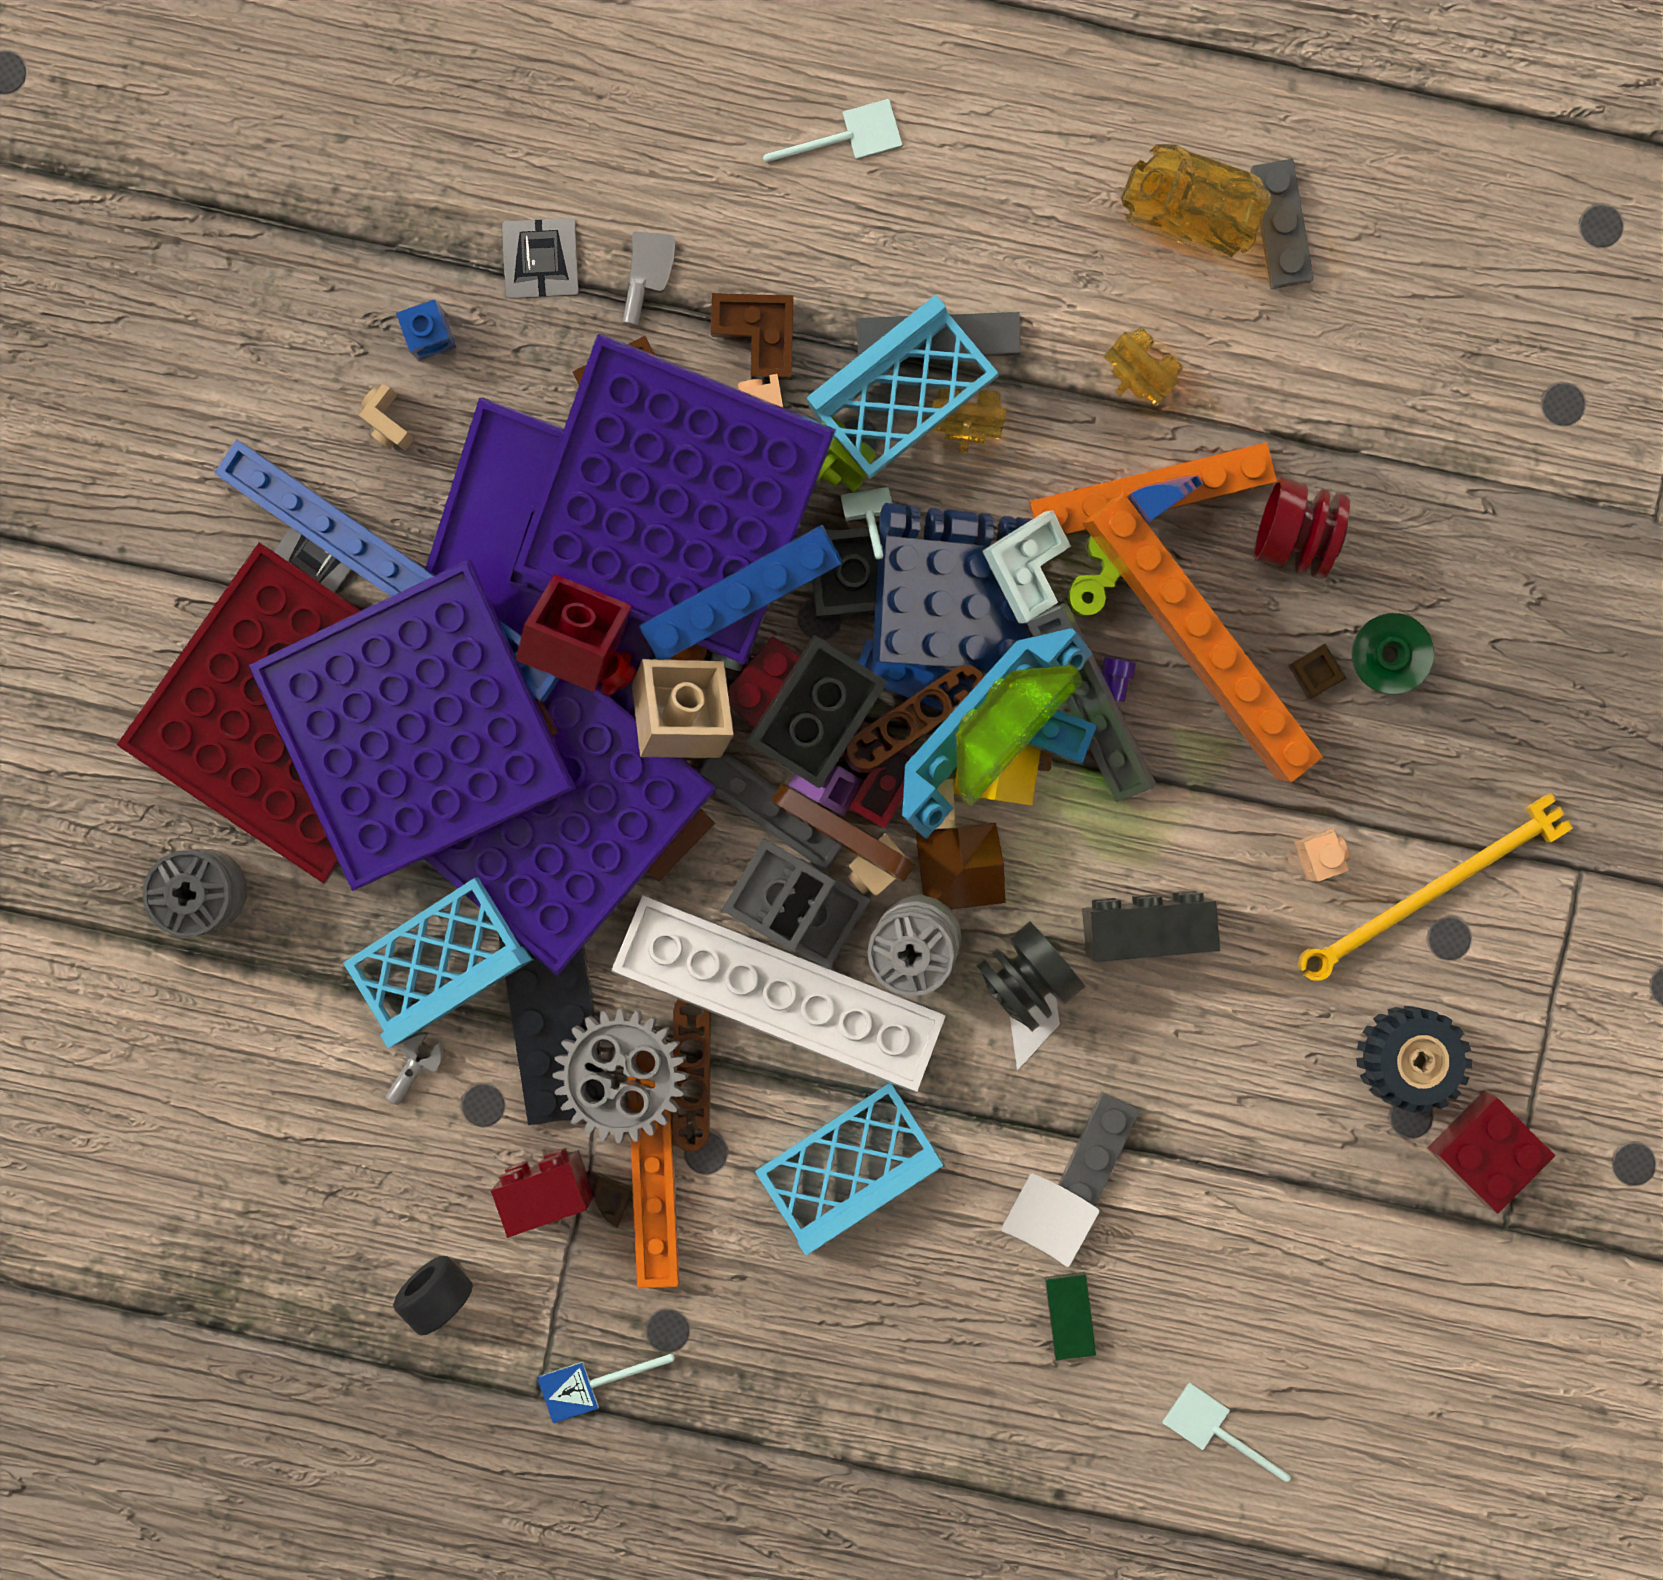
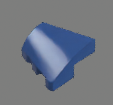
[1127,475,1203,524]

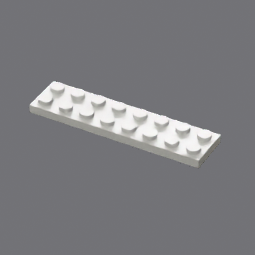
[611,895,946,1093]

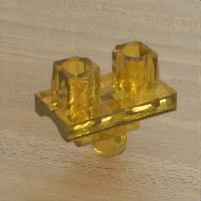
[1104,328,1183,407]
[930,388,1006,454]

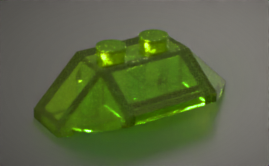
[956,665,1082,807]

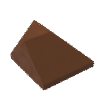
[915,822,1006,910]

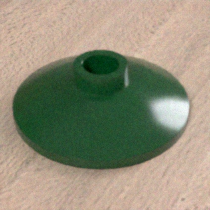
[1351,613,1434,695]

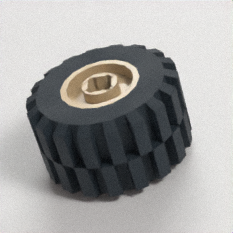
[1356,1006,1472,1113]

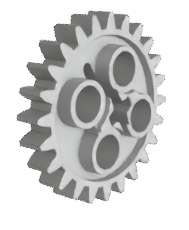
[553,1008,688,1144]

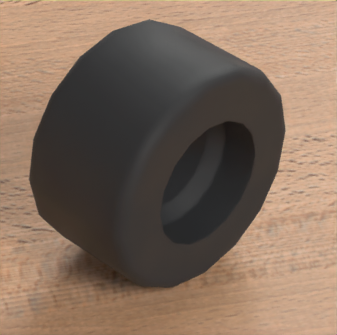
[393,1256,473,1335]

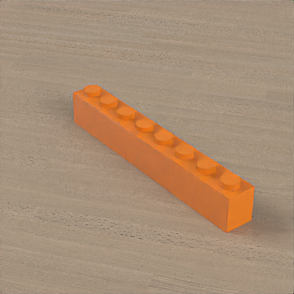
[1082,495,1323,783]

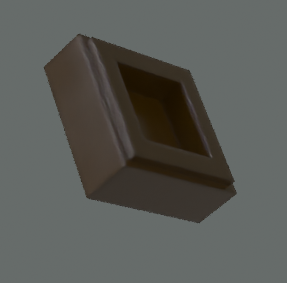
[1288,644,1346,700]

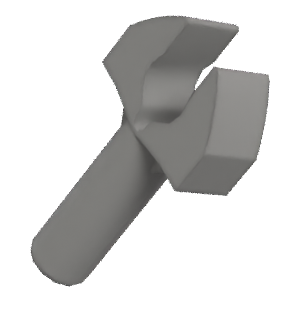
[385,1033,443,1105]

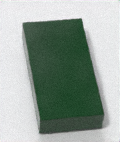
[1044,1272,1096,1360]

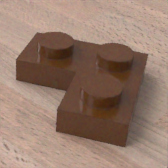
[711,293,794,380]

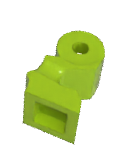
[1067,536,1121,617]

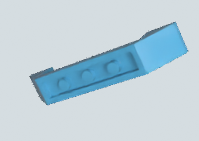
[902,628,1093,839]

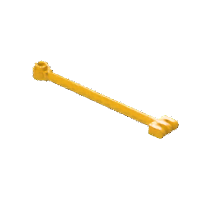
[1298,793,1573,981]

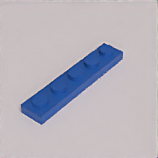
[639,525,843,660]

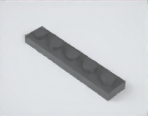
[1027,603,1156,802]

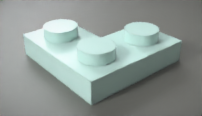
[983,510,1071,623]

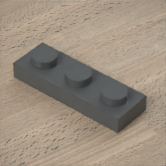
[1250,159,1314,289]
[1058,1091,1140,1206]

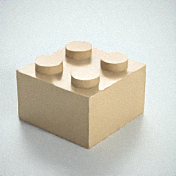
[632,659,734,758]

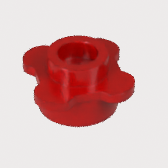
[600,652,636,696]

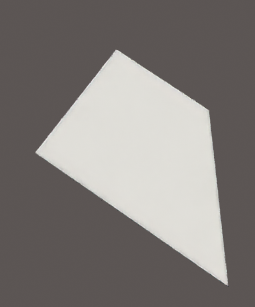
[1010,993,1060,1070]

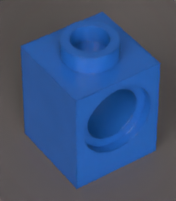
[396,299,456,361]

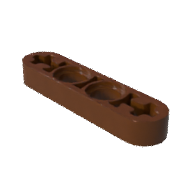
[845,665,983,773]
[770,784,915,882]
[672,999,711,1151]

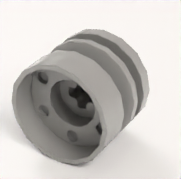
[867,895,962,997]

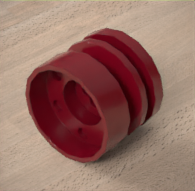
[1254,477,1350,580]

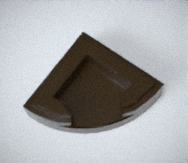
[593,1173,633,1228]

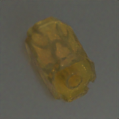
[1121,144,1271,257]

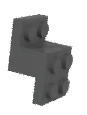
[722,838,871,969]

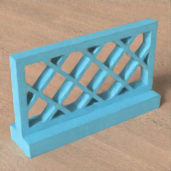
[806,295,999,479]
[343,877,534,1049]
[755,1083,945,1256]

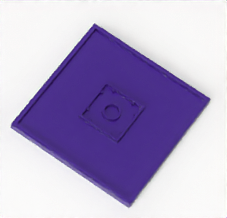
[425,397,655,716]

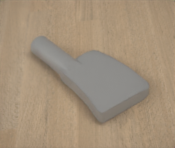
[622,231,676,327]

